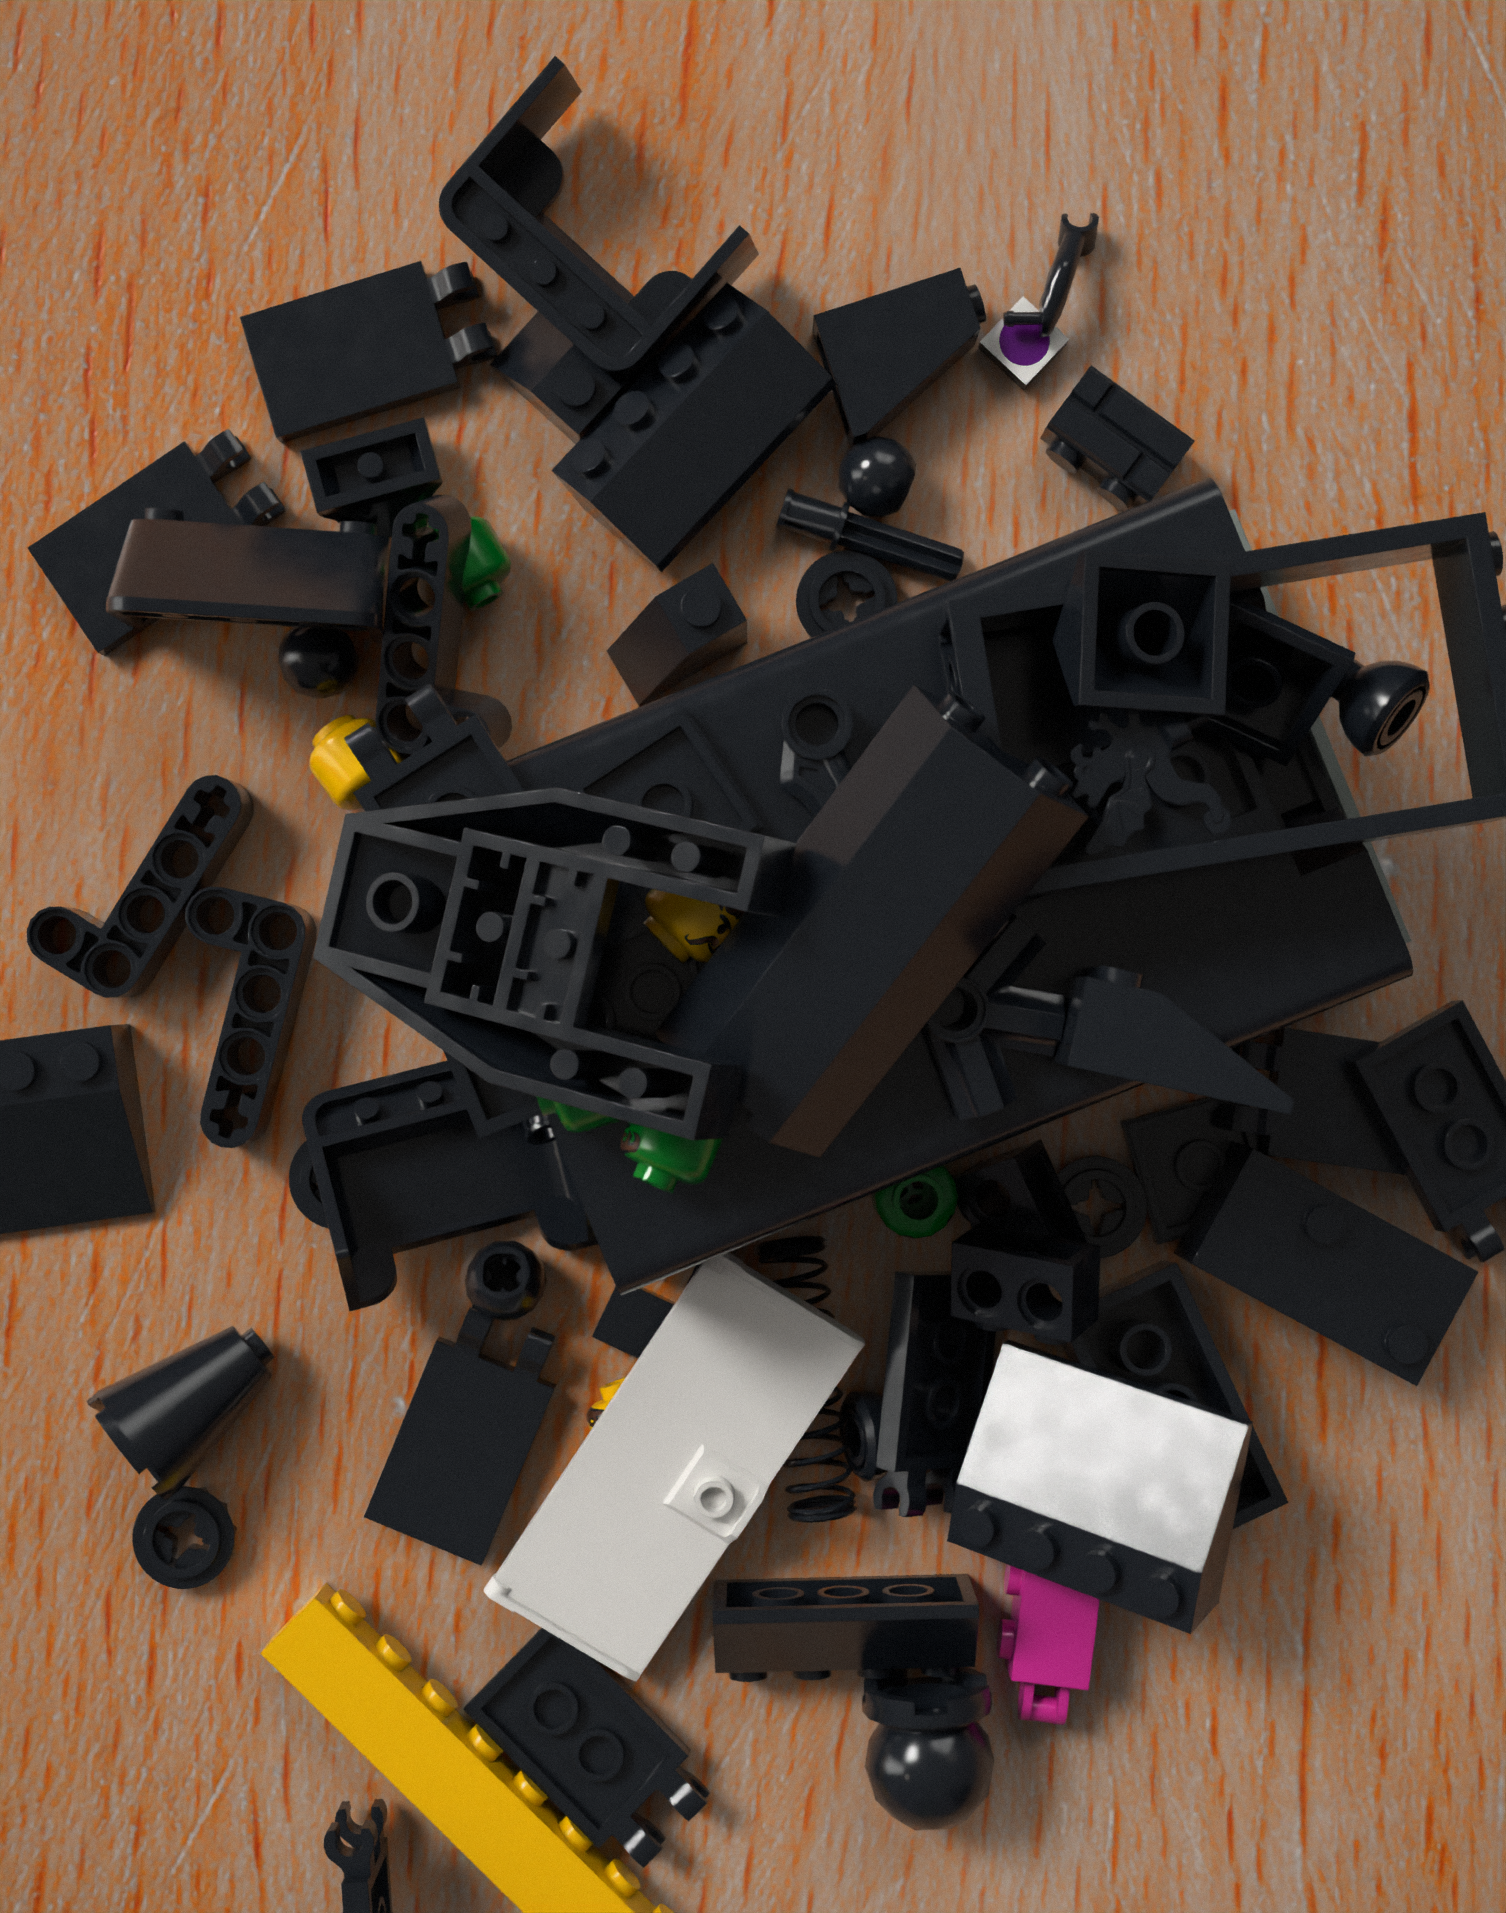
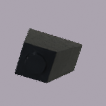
[812,268,986,448]
[607,563,747,706]

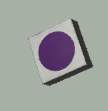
[978,296,1069,391]

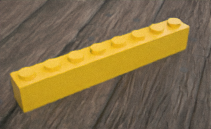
[260,1583,674,1913]

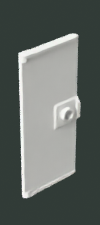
[484,1252,865,1682]

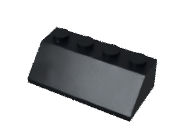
[551,283,837,573]
[712,1574,979,1682]

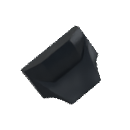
[300,417,443,538]

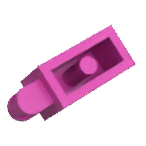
[996,1564,1100,1725]

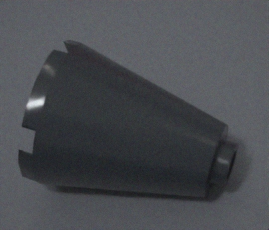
[87,1326,275,1501]

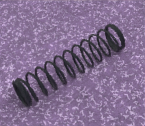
[757,1236,857,1523]

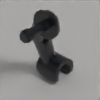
[1003,213,1099,338]

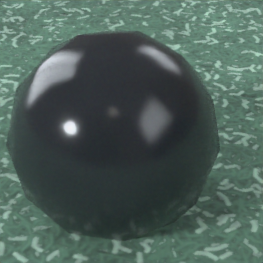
[838,436,916,518]
[279,627,359,699]
[465,1241,547,1321]

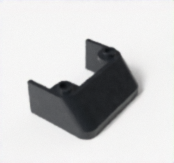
[439,56,759,374]

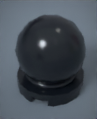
[862,1667,994,1831]

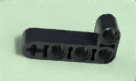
[375,495,512,755]
[27,775,254,998]
[185,887,317,1148]

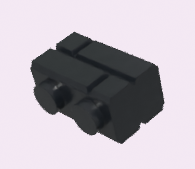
[1040,365,1195,511]

